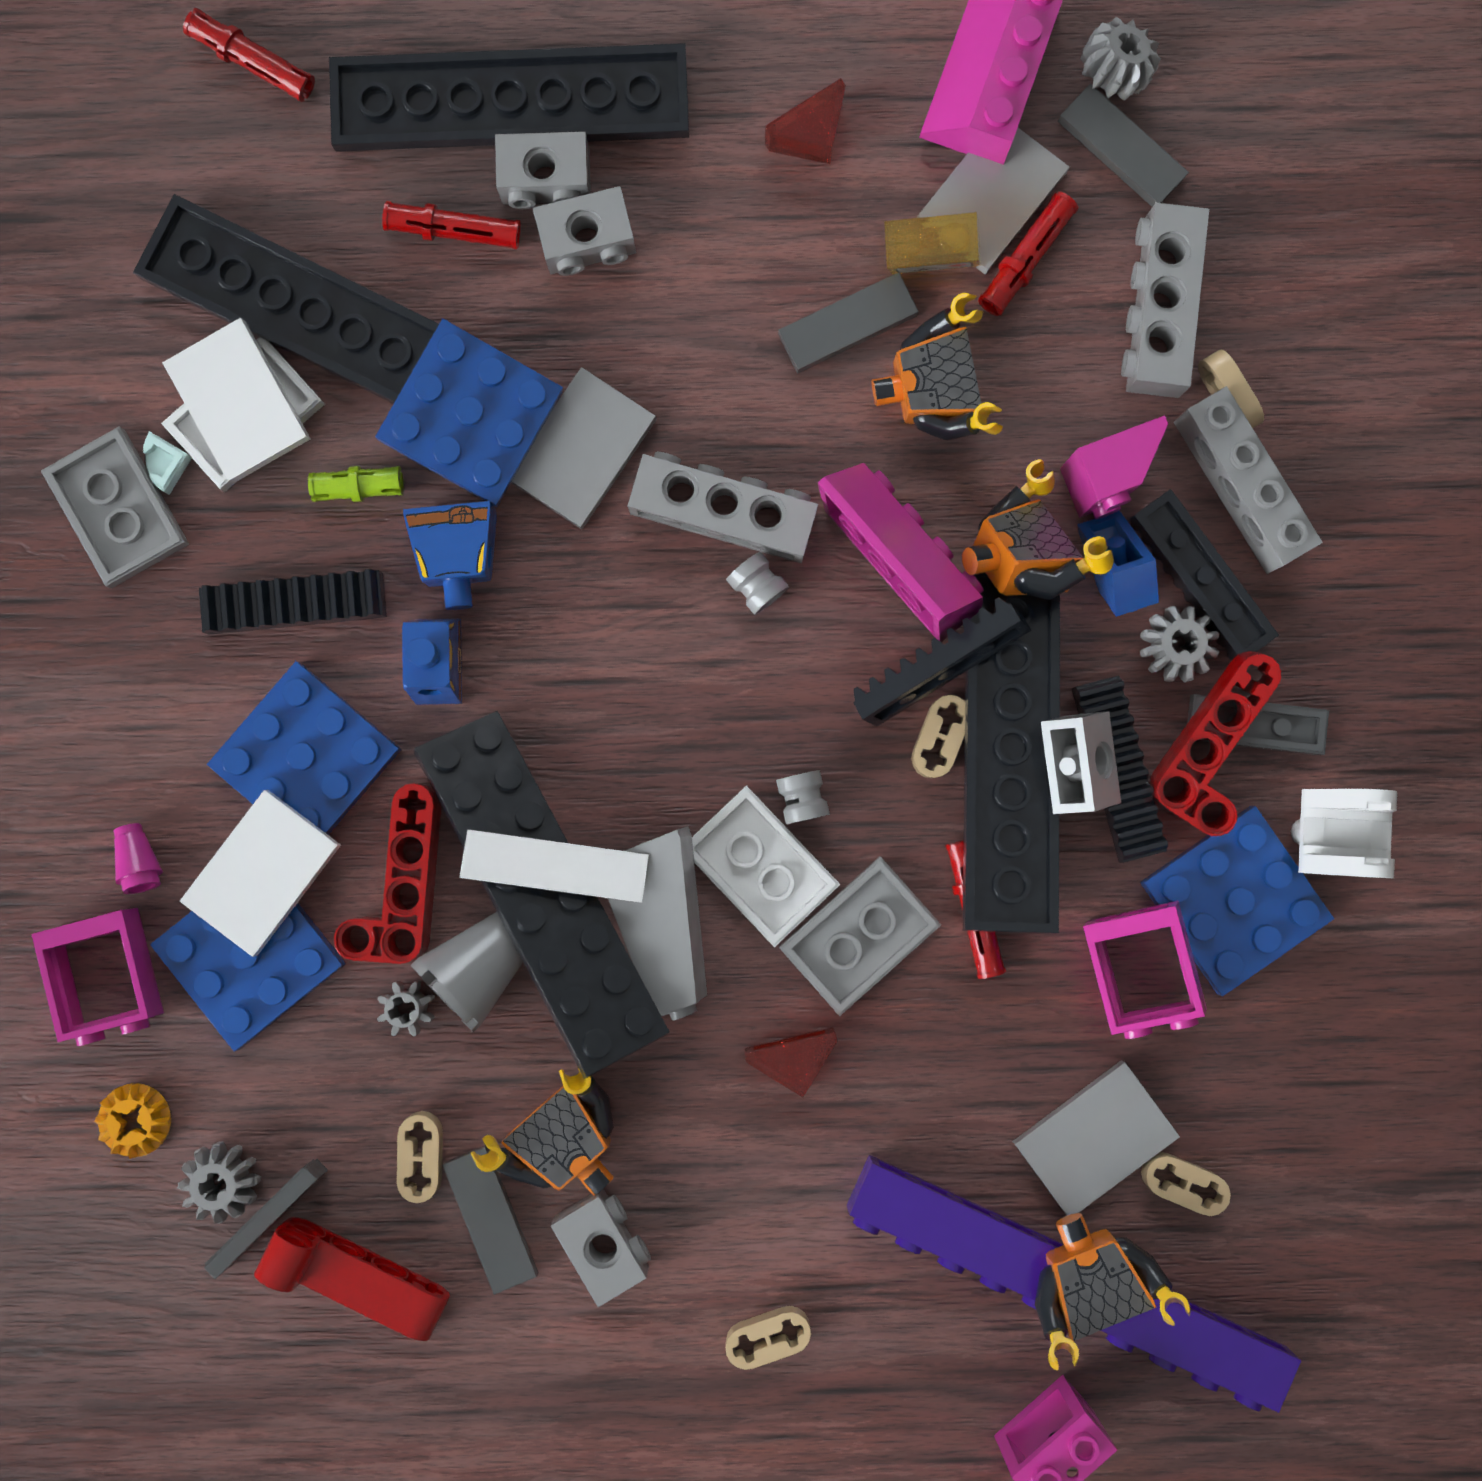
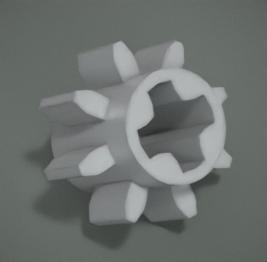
[377,980,435,1036]

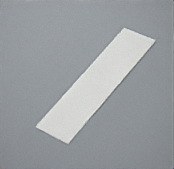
[459,830,649,903]

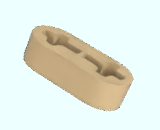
[1198,349,1264,428]
[911,695,965,779]
[397,1111,443,1203]
[1141,1152,1231,1216]
[726,1306,811,1370]

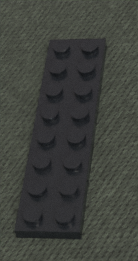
[329,43,689,152]
[133,194,439,404]
[962,573,1060,934]
[414,711,670,1079]

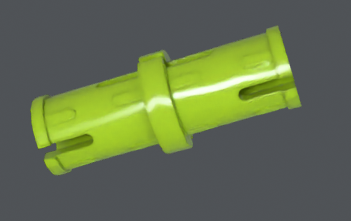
[308,466,404,502]

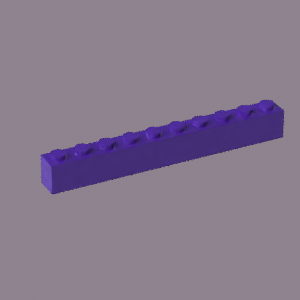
[847,1155,1301,1413]

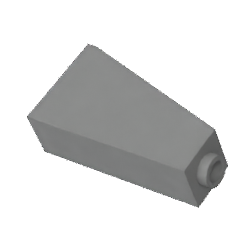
[608,826,707,1021]

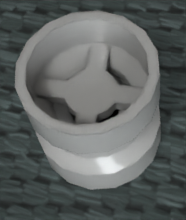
[726,552,789,615]
[776,770,830,824]

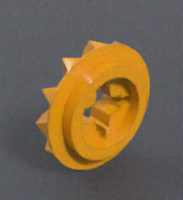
[94,1083,171,1159]

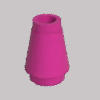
[113,823,163,894]

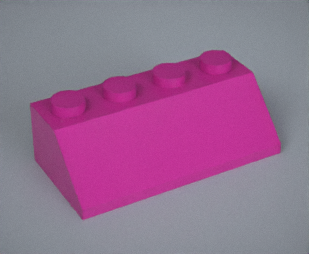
[919,0,1063,165]
[818,463,984,642]

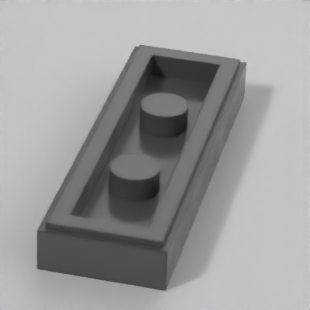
[1058,84,1189,207]
[778,272,919,374]
[1187,694,1329,755]
[443,1145,539,1295]
[204,1159,328,1279]

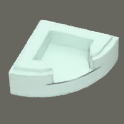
[143,431,192,495]

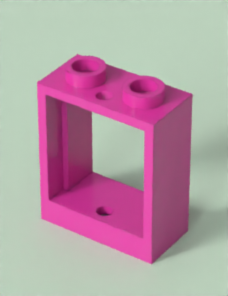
[1083,901,1207,1039]
[31,908,164,1047]
[994,1375,1117,1481]

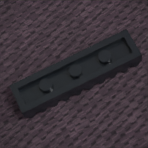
[1130,489,1279,660]
[199,569,387,635]
[853,597,1032,727]
[1072,676,1168,863]

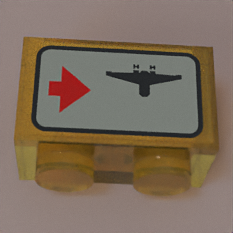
[884,212,981,274]

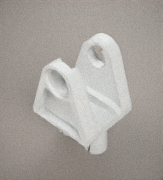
[1291,789,1397,878]

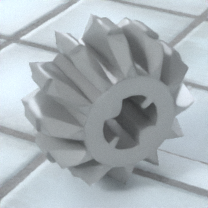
[1080,17,1161,101]
[1140,606,1219,683]
[177,1141,262,1224]

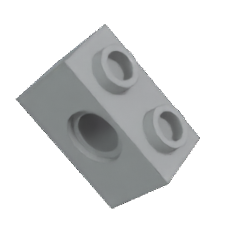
[495,132,591,209]
[533,186,636,276]
[1041,711,1121,814]
[551,1189,651,1307]

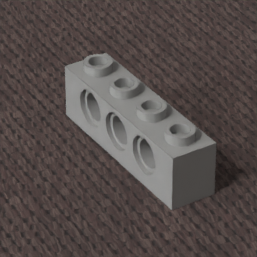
[1121,202,1209,398]
[1173,386,1323,574]
[628,452,818,564]

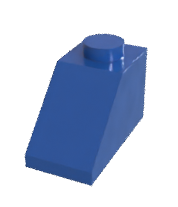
[1077,511,1159,617]

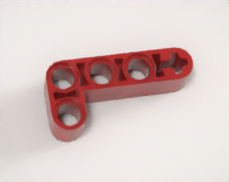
[1149,651,1281,836]
[334,783,441,964]
[254,1217,450,1341]

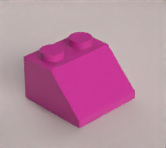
[1060,415,1168,520]

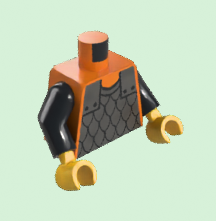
[872,293,1003,441]
[962,459,1114,599]
[471,1066,614,1196]
[1035,1213,1190,1370]

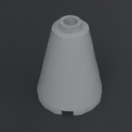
[410,912,523,1032]

